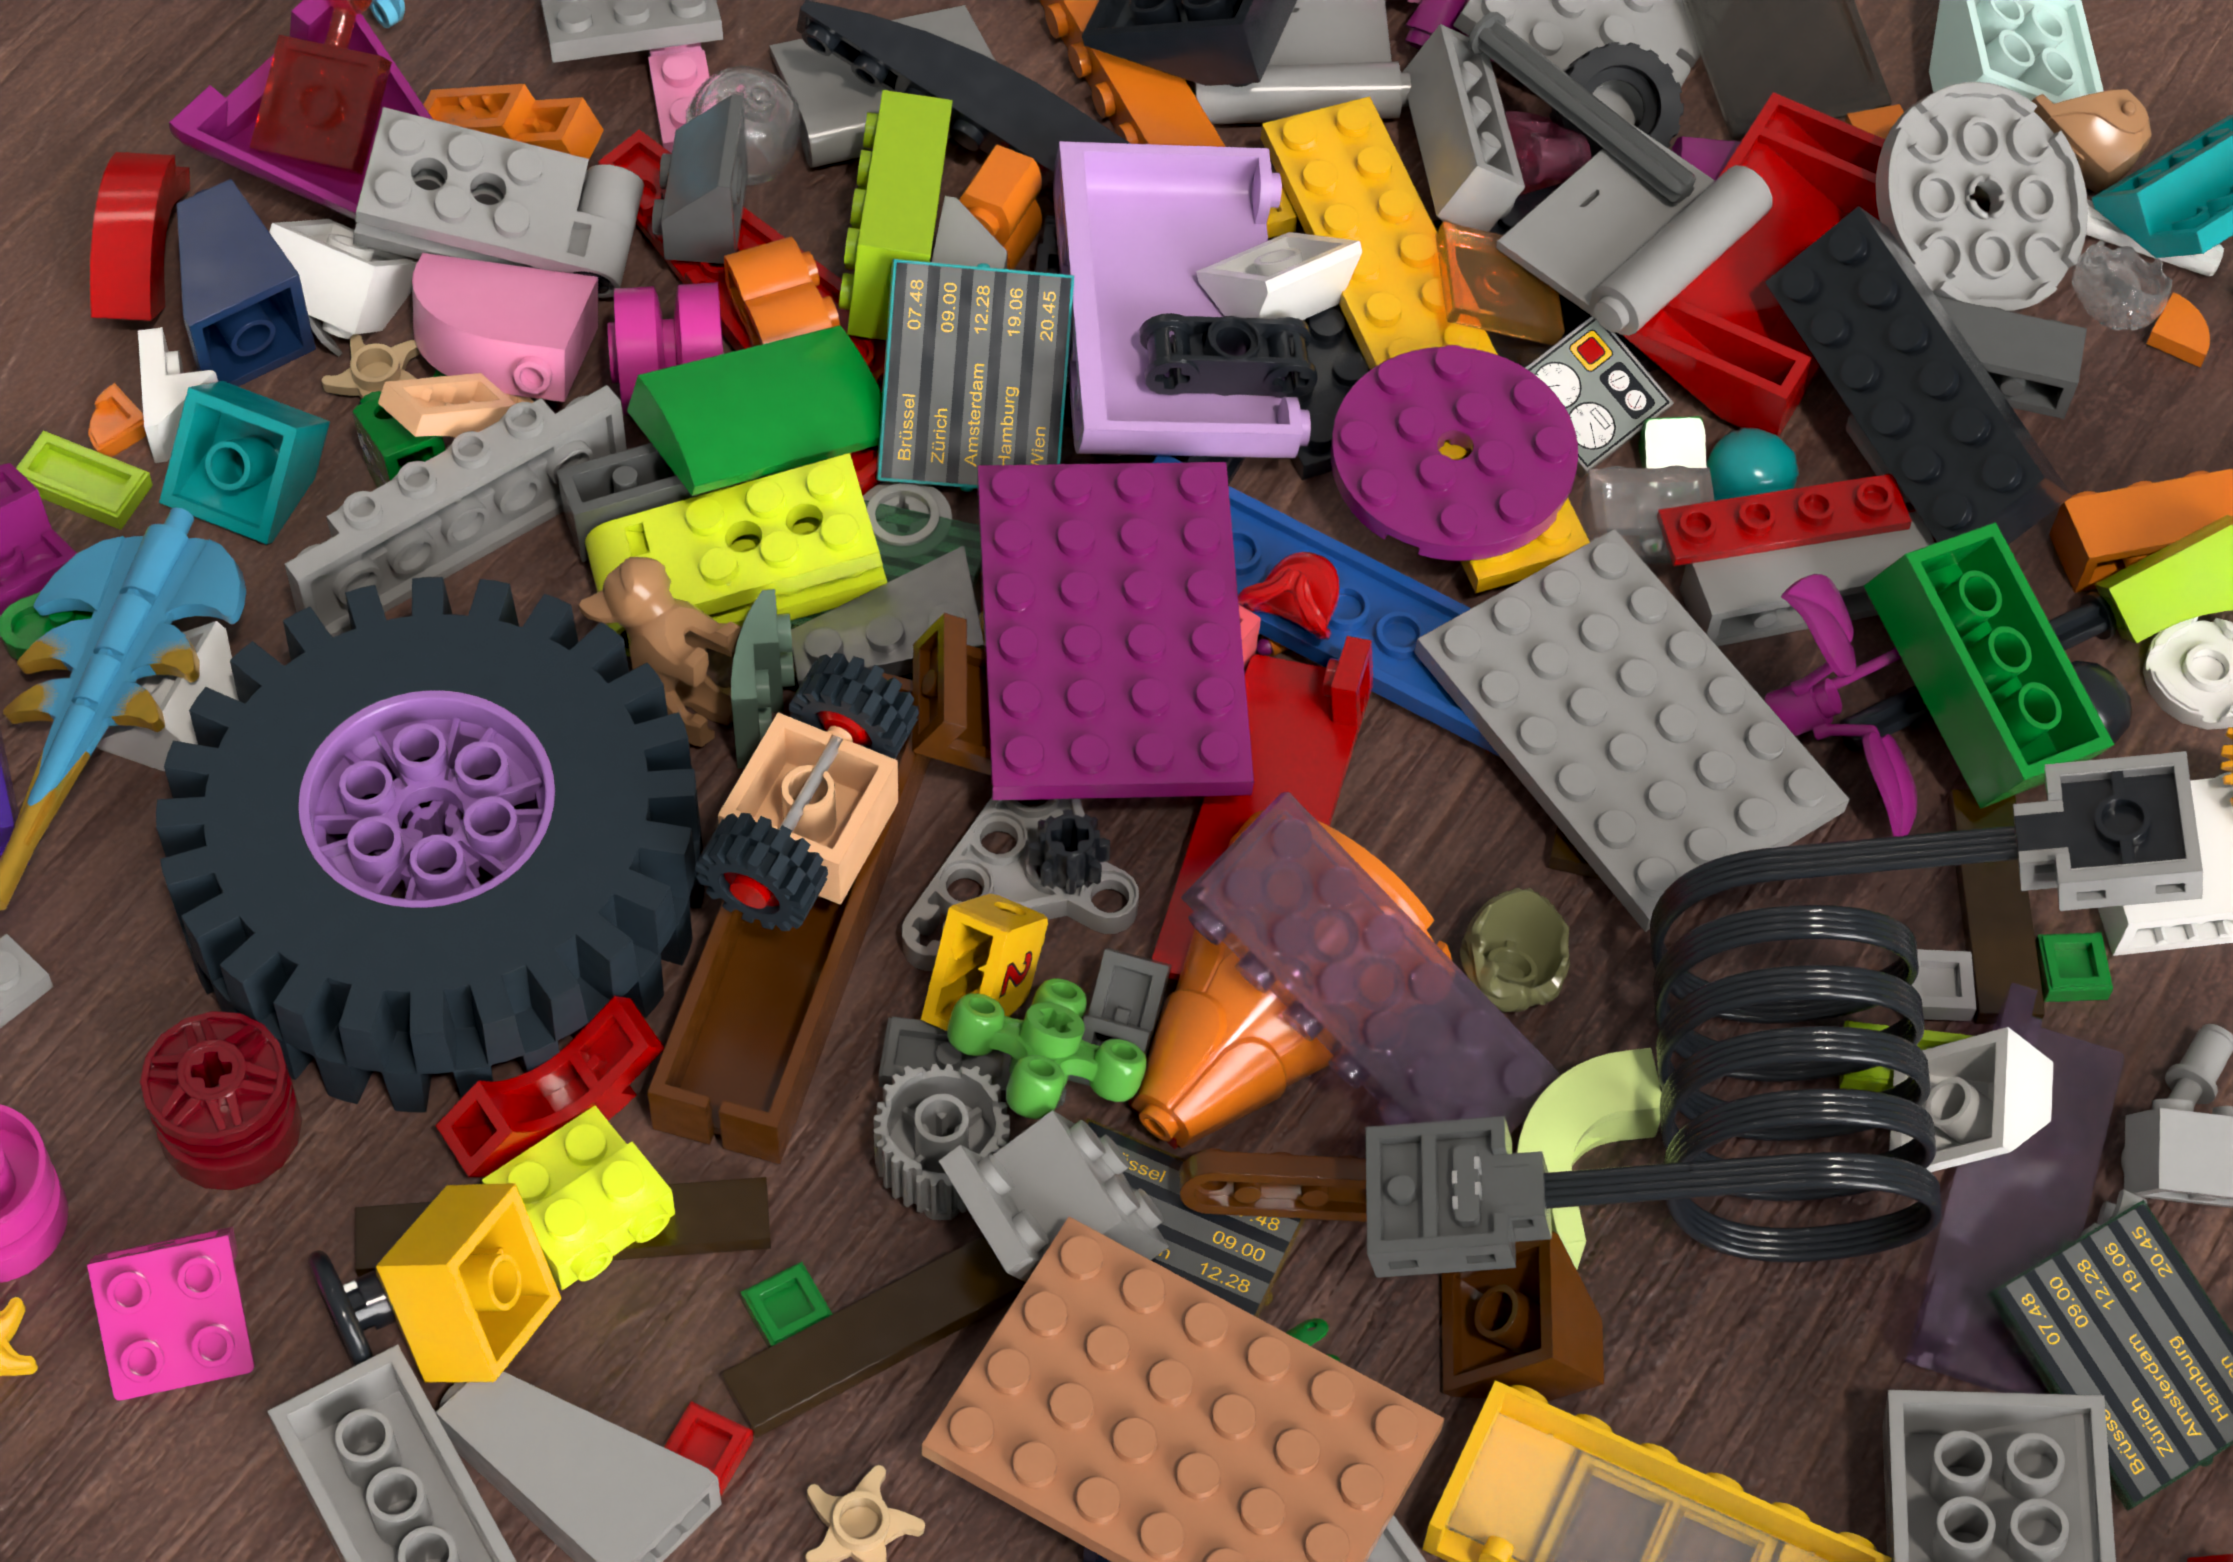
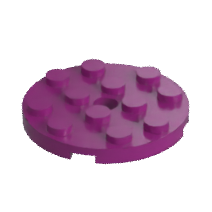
[1331,345,1578,561]

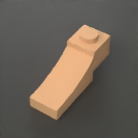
[378,373,534,438]

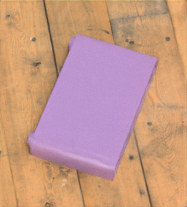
[1053,141,1311,458]

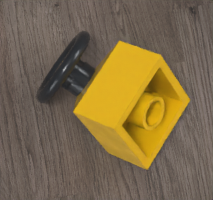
[308,1183,562,1382]

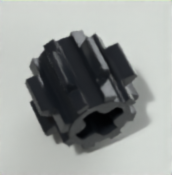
[1029,809,1110,895]

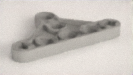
[902,798,1139,971]

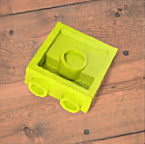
[482,1105,675,1290]

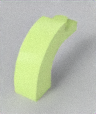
[1516,1048,1662,1270]

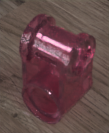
[1505,111,1591,185]

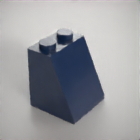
[177,179,316,387]

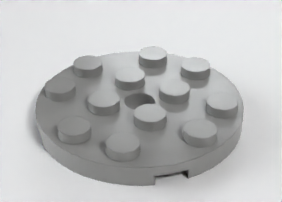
[1876,82,2088,313]

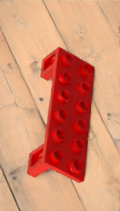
[1152,636,1373,980]

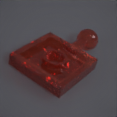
[249,0,392,175]

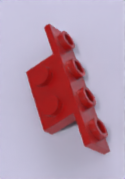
[1657,473,1912,566]

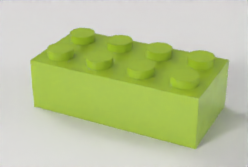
[839,90,953,340]

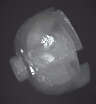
[685,65,802,186]

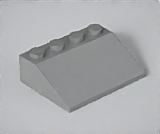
[1882,1390,2116,1562]

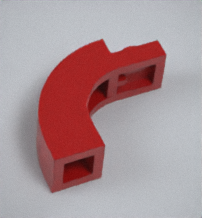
[90,152,190,321]

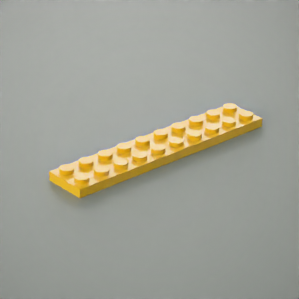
[1261,96,1590,593]

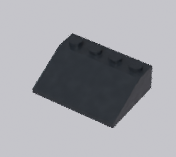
[1081,0,1297,87]

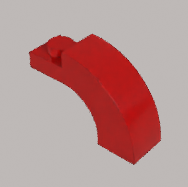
[435,996,665,1177]

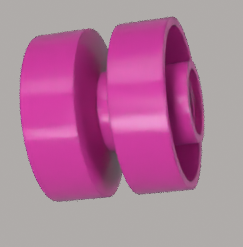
[608,282,723,416]
[0,1104,68,1283]

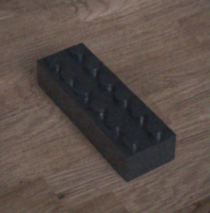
[1765,206,2072,545]

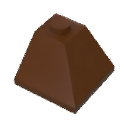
[1442,1231,1604,1401]

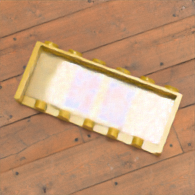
[1422,1380,1892,1562]

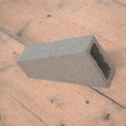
[435,1371,722,1562]

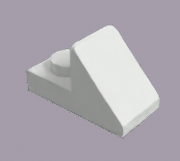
[138,328,218,463]

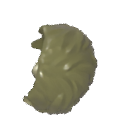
[1460,888,1570,1013]

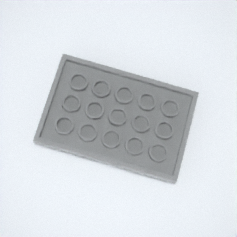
[1414,529,1850,932]

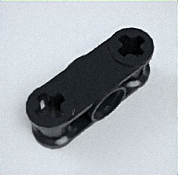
[1139,313,1318,398]

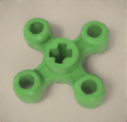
[947,978,1146,1119]

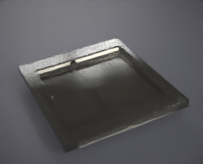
[1682,0,1892,141]

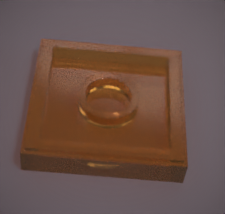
[1435,221,1565,345]

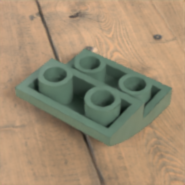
[731,589,795,769]

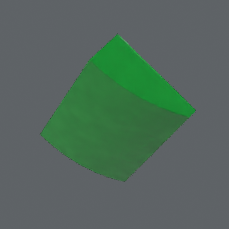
[627,325,882,496]

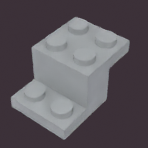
[939,1110,1169,1282]

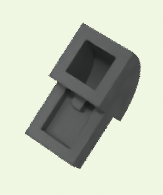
[1068,948,1172,1086]

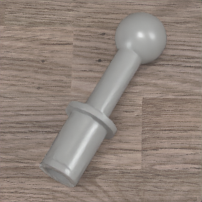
[2121,1024,2233,1173]

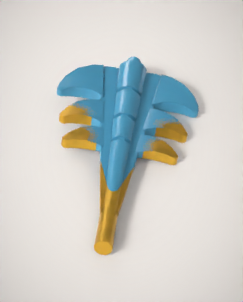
[0,508,247,910]

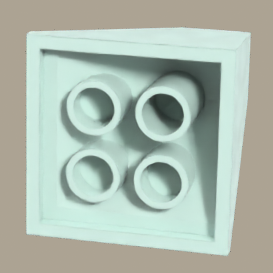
[1929,0,2104,104]

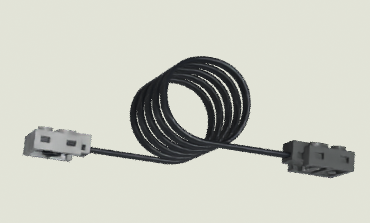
[1366,751,2203,1278]

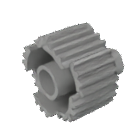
[873,1064,1010,1220]

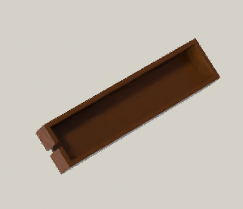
[647,656,931,1164]

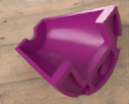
[169,0,433,220]

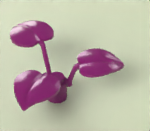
[1765,574,1918,836]

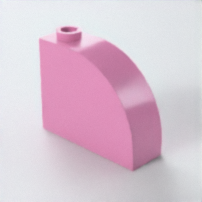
[412,253,598,402]

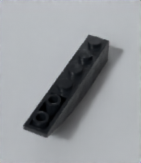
[796,0,1131,204]

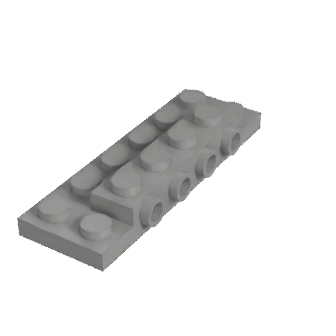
[285,385,627,637]

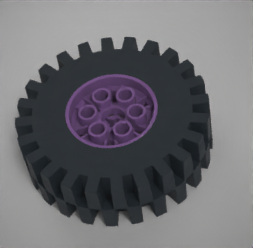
[156,577,704,1113]

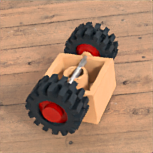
[695,653,919,931]

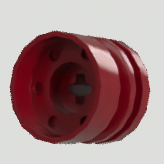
[140,1011,302,1190]

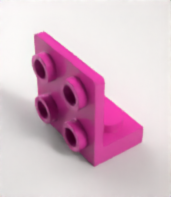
[87,1226,255,1401]

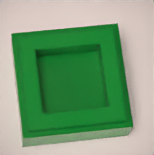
[2035,933,2113,1002]
[741,1262,833,1348]

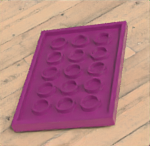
[977,462,1254,800]

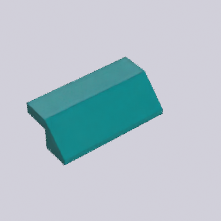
[2092,115,2233,258]

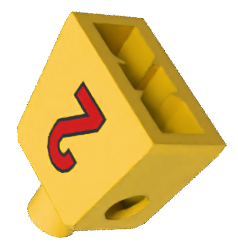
[921,893,1048,1031]

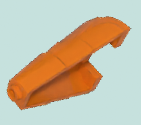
[1131,809,1453,1148]

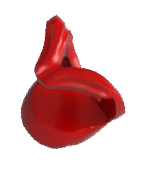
[1237,552,1339,640]

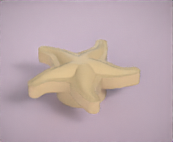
[322,334,420,399]
[805,1465,925,1562]

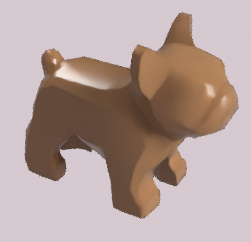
[579,557,742,747]

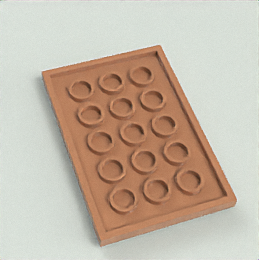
[922,1217,1445,1562]

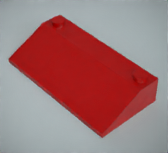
[1623,92,1886,437]

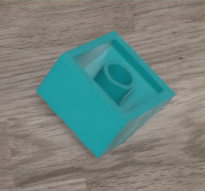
[159,381,330,544]

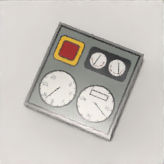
[1526,316,1674,478]

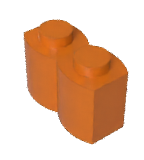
[959,145,1042,270]
[724,236,840,347]

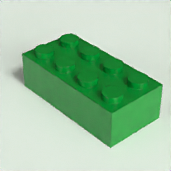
[1864,522,2115,809]

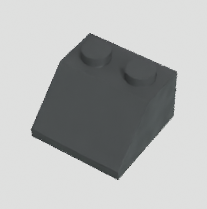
[652,95,749,264]

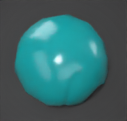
[1705,428,1799,501]

